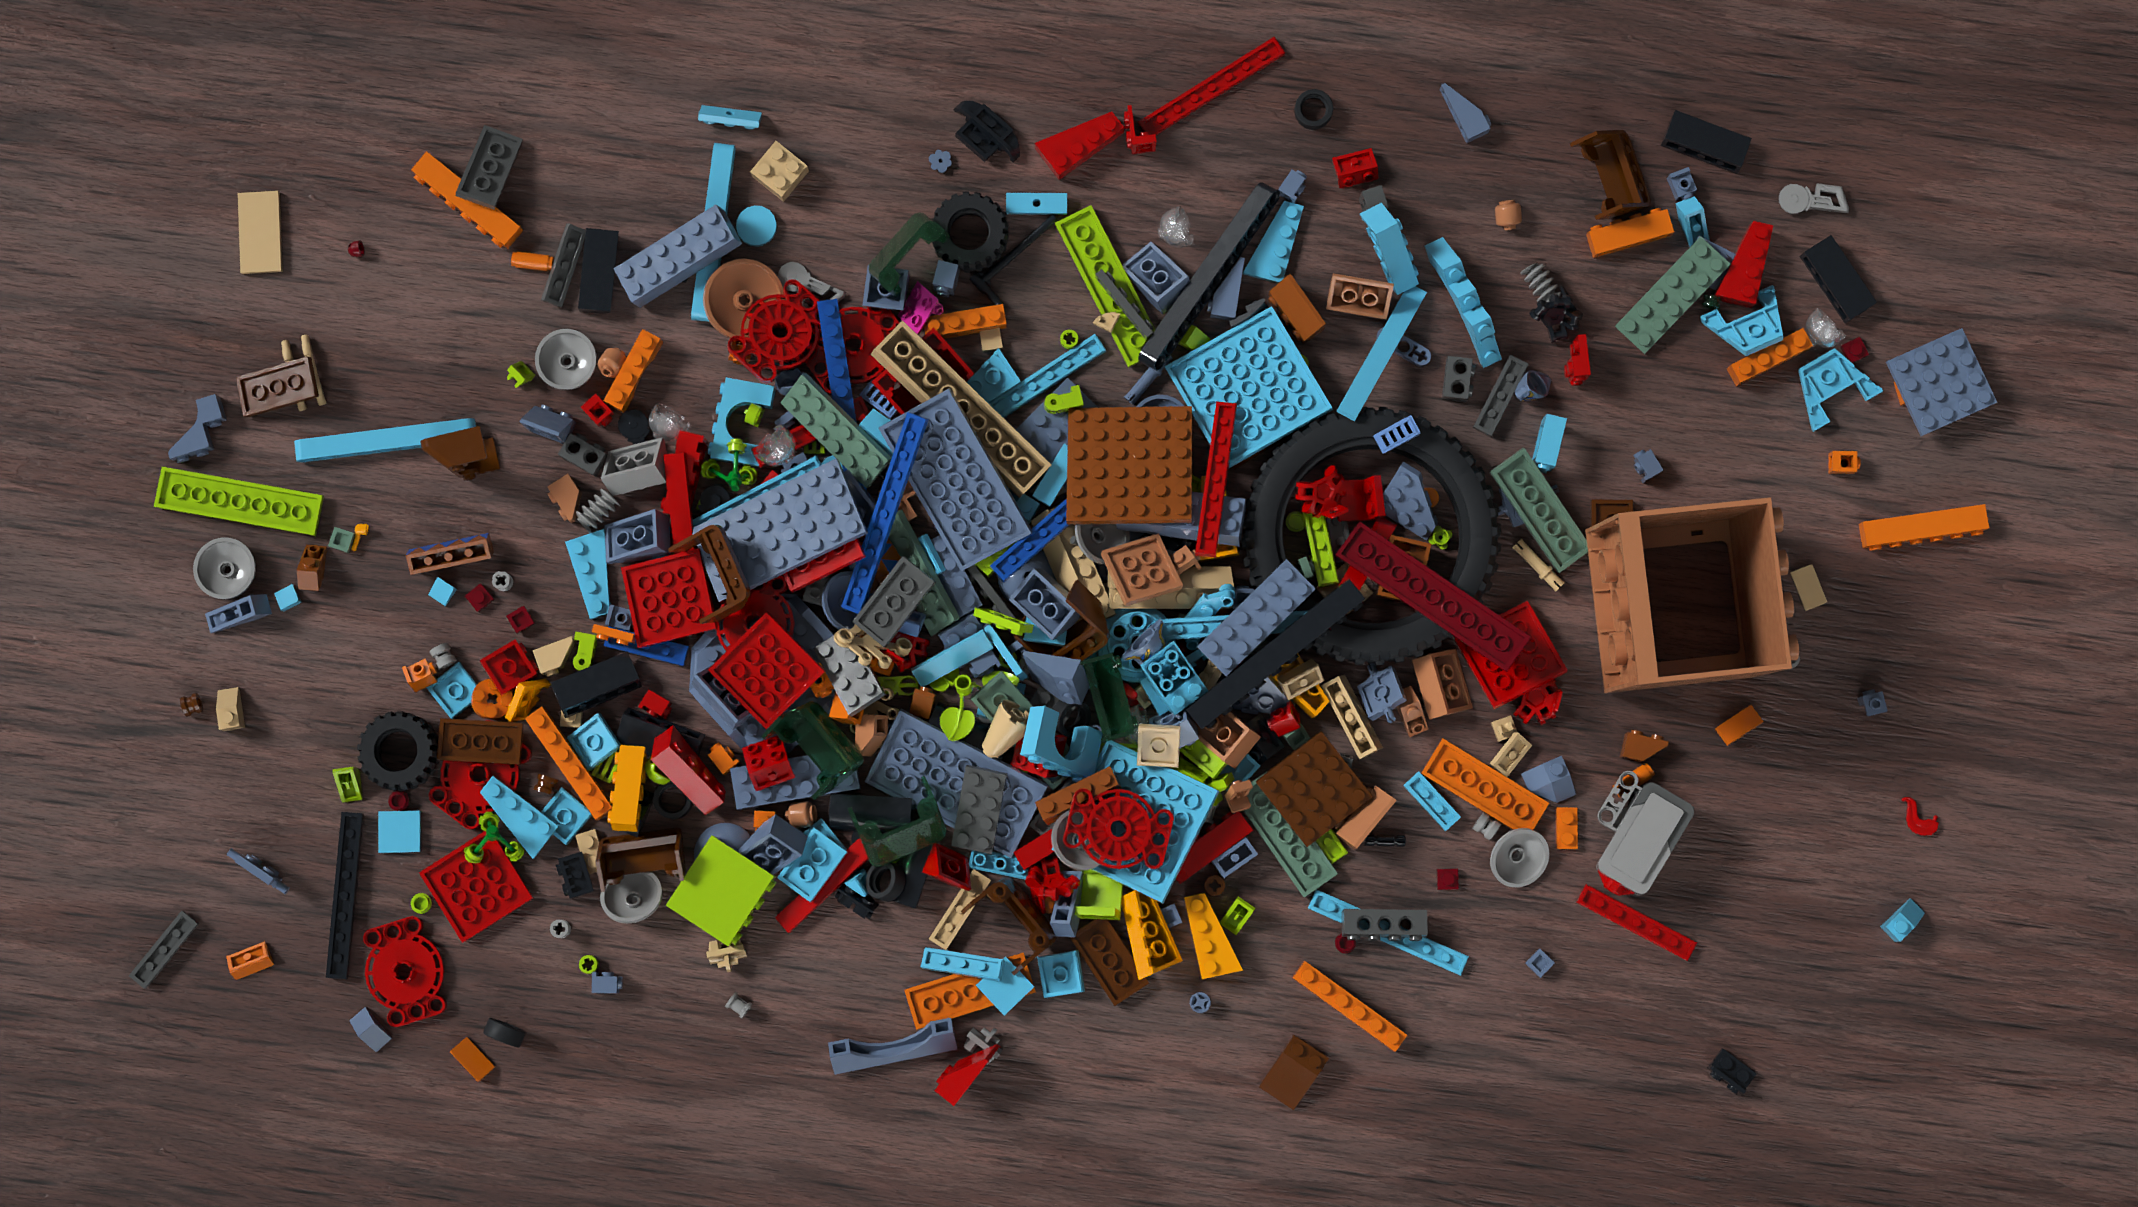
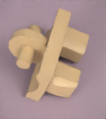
[706,940,747,972]

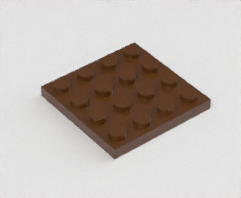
[1256,731,1373,847]

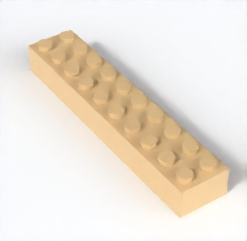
[871,320,1051,498]

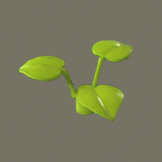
[926,657,1019,741]

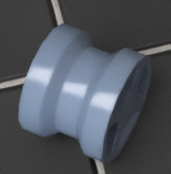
[1190,992,1211,1013]

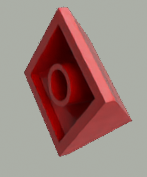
[922,843,972,891]

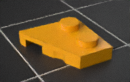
[505,679,551,722]

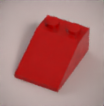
[934,1044,1000,1106]

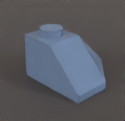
[1521,756,1576,803]

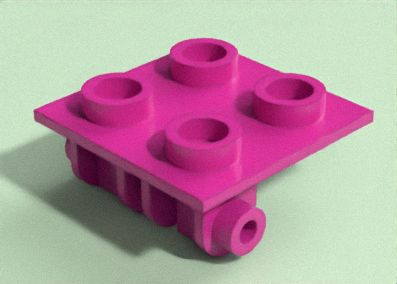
[898,281,944,335]

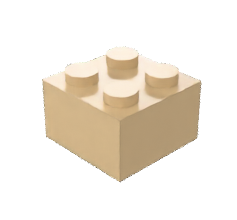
[750,141,809,202]

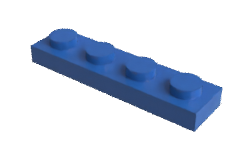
[604,626,689,667]

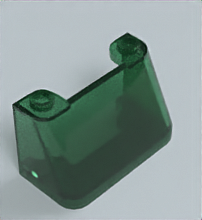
[869,212,950,298]

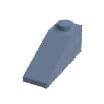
[1440,83,1491,143]
[1207,257,1245,321]
[205,594,272,633]
[1050,870,1083,937]

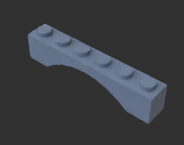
[828,1017,957,1075]

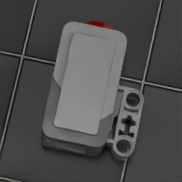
[1596,771,1694,896]

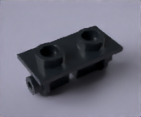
[835,882,879,919]

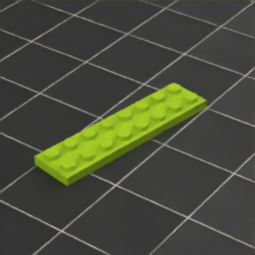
[1055,205,1155,368]
[154,467,324,536]

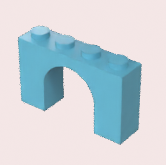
[708,377,776,469]
[1020,706,1103,782]

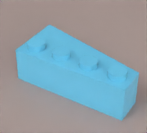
[1360,203,1419,295]

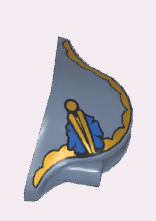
[1515,370,1551,401]
[1121,619,1166,665]

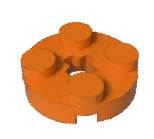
[471,679,513,720]

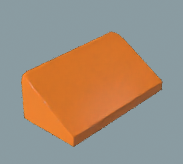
[226,941,274,980]
[450,1037,495,1082]

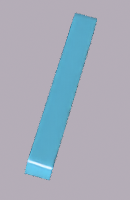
[691,143,735,322]
[294,418,476,462]

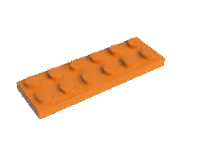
[1421,738,1549,830]
[904,952,1036,1030]

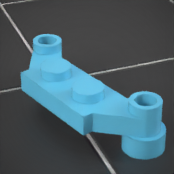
[1184,584,1236,650]

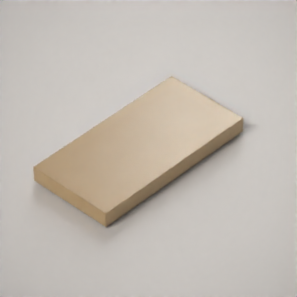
[238,191,283,274]

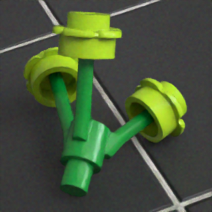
[701,439,758,492]
[464,812,525,864]

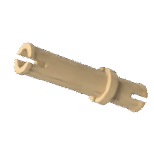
[1512,539,1565,592]

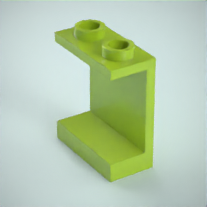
[1075,869,1123,920]

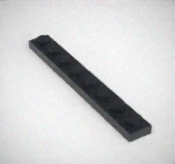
[326,812,364,979]

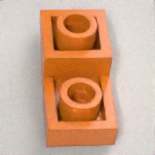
[1715,705,1764,746]

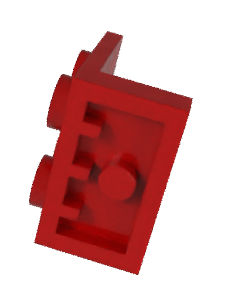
[1124,105,1157,154]
[1337,475,1386,522]
[742,735,795,791]
[1011,735,1067,778]

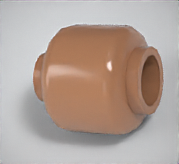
[1495,200,1522,230]
[597,348,627,378]
[785,801,817,829]

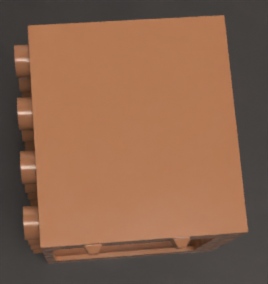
[1585,497,1799,693]

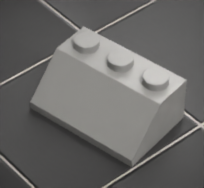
[601,437,667,496]

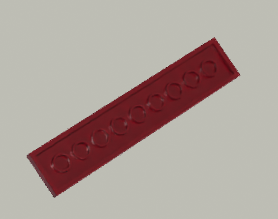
[1336,521,1531,672]

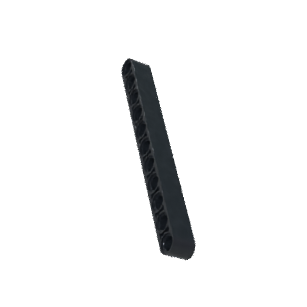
[1138,182,1280,371]

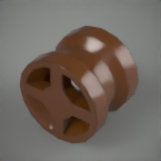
[180,693,203,717]
[534,774,558,795]
[1204,875,1225,896]

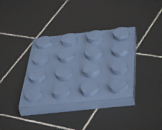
[1886,328,1997,436]

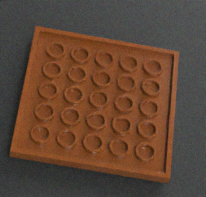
[1066,406,1192,524]

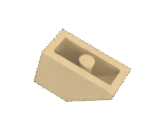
[532,636,576,677]
[216,687,245,731]

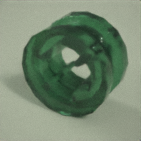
[1702,295,1722,310]

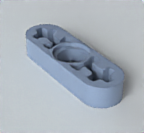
[1376,327,1431,367]

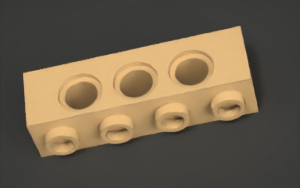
[1321,675,1383,759]

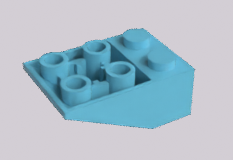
[1140,641,1208,715]

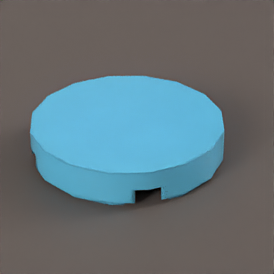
[736,205,777,247]

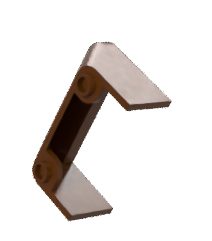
[1570,130,1651,220]
[420,426,500,481]
[668,525,750,624]
[1014,579,1110,662]
[595,828,686,892]
[961,877,1057,975]

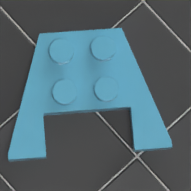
[1700,285,1783,356]
[1798,348,1883,432]

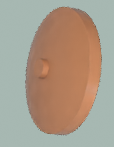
[703,259,785,338]

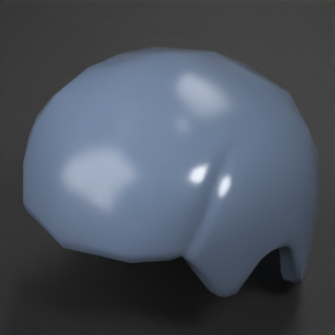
[775,368,804,396]

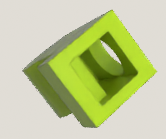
[1044,385,1084,414]
[573,631,598,671]

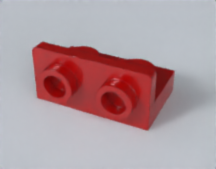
[1332,148,1379,188]

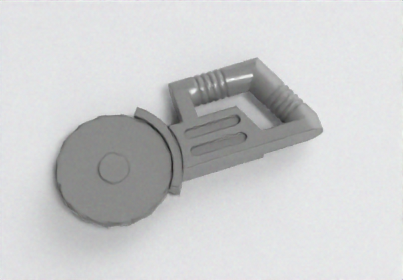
[1779,183,1849,214]
[777,262,846,306]

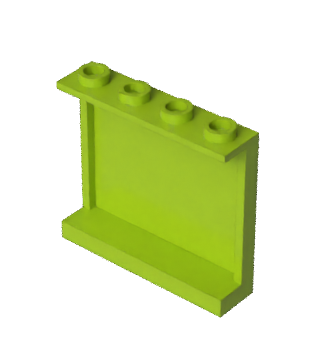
[666,835,776,947]

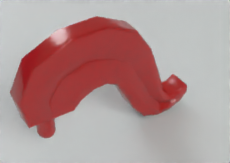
[1901,797,1939,836]

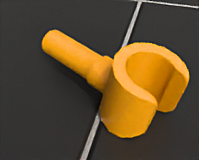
[351,524,369,551]

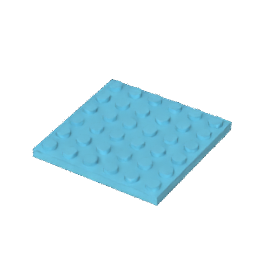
[1165,306,1333,469]
[1052,739,1219,904]

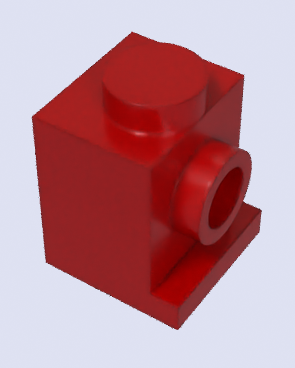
[581,394,614,427]
[638,689,672,719]
[1267,701,1300,737]

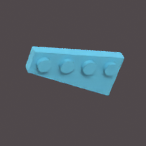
[1243,201,1304,284]
[967,348,1021,403]
[565,529,610,620]
[480,776,559,859]

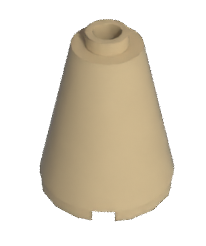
[982,700,1029,758]

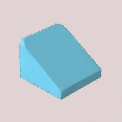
[428,577,457,606]
[274,584,302,612]
[845,869,868,897]

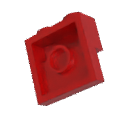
[1564,334,1591,386]
[480,639,538,696]

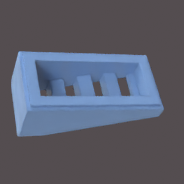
[859,380,898,420]
[1373,415,1420,454]

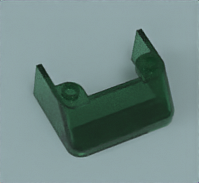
[1080,652,1139,743]
[762,701,864,799]
[848,776,946,867]

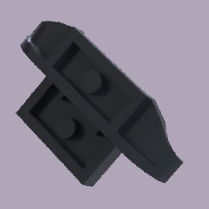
[953,101,1020,163]

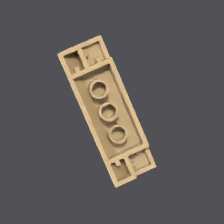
[1031,507,1116,624]
[1108,566,1234,609]

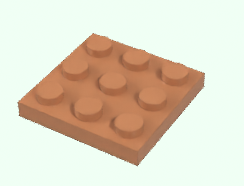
[1101,533,1183,607]

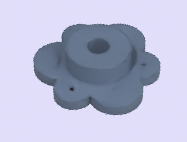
[929,150,952,173]

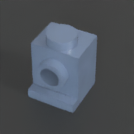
[1667,167,1697,201]
[1278,170,1307,203]
[1633,449,1663,483]
[1233,585,1254,609]
[605,604,634,631]
[969,650,1002,678]
[592,972,623,993]

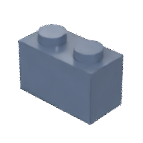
[933,260,960,297]
[1212,838,1258,879]

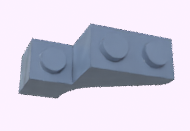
[168,394,227,463]

